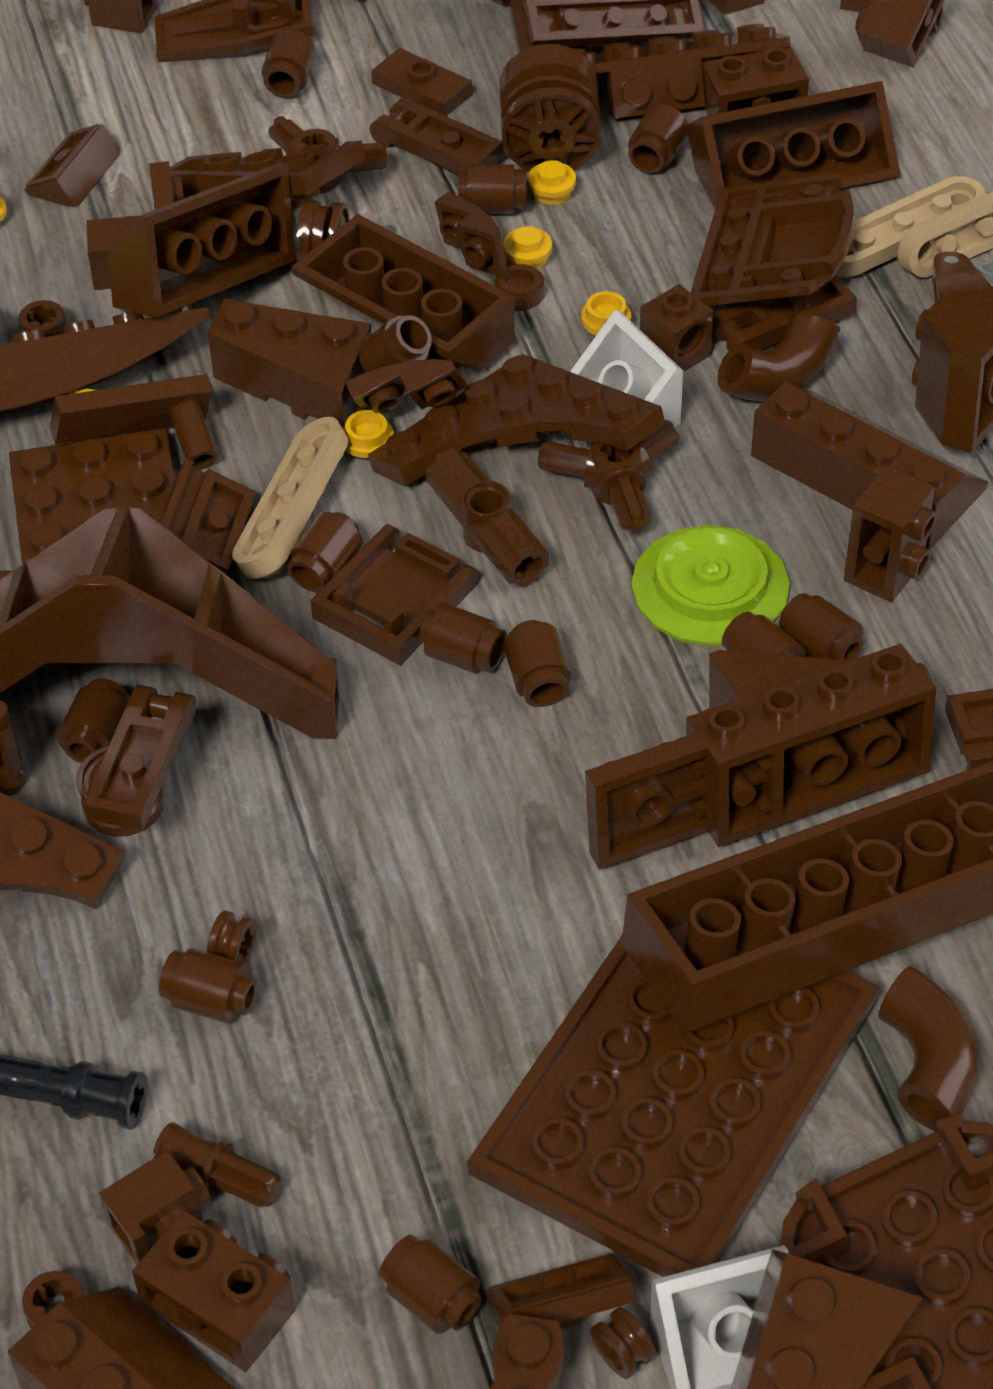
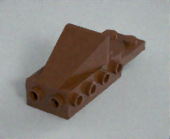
[585,643,936,870]

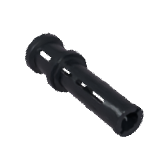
[0,1054,147,1129]

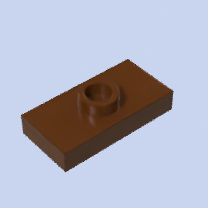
[371,48,473,116]
[485,1254,636,1329]

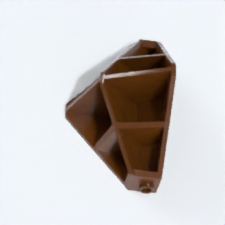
[0,508,340,739]

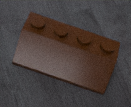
[686,81,901,209]
[107,162,296,318]
[291,214,515,369]
[751,381,988,550]
[7,1286,235,1389]

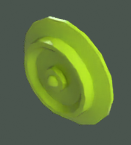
[631,525,790,647]

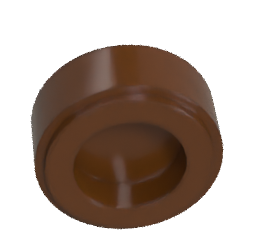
[494,264,544,311]

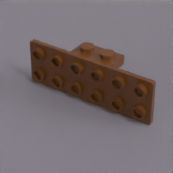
[502,24,791,119]

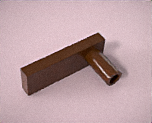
[50,374,218,470]

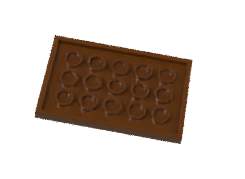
[467,882,879,1277]

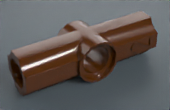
[426,448,549,587]

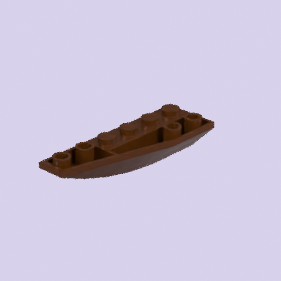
[0,304,211,415]

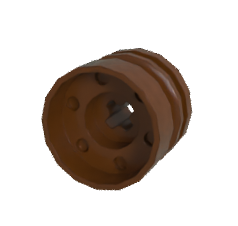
[499,44,601,171]

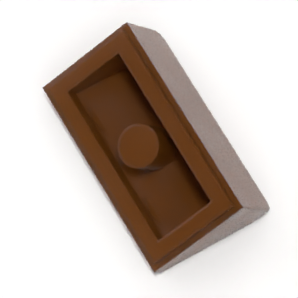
[24,124,120,207]

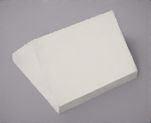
[570,310,683,427]
[649,1245,789,1389]

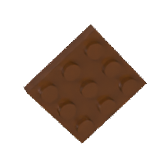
[9,428,175,565]

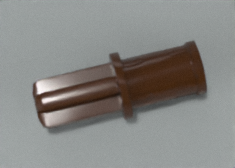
[153,1122,282,1207]

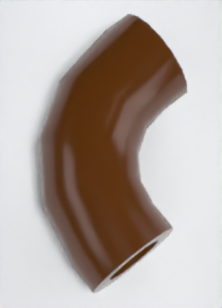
[717,312,841,402]
[878,966,978,1131]

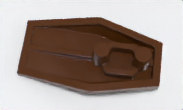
[155,0,314,62]

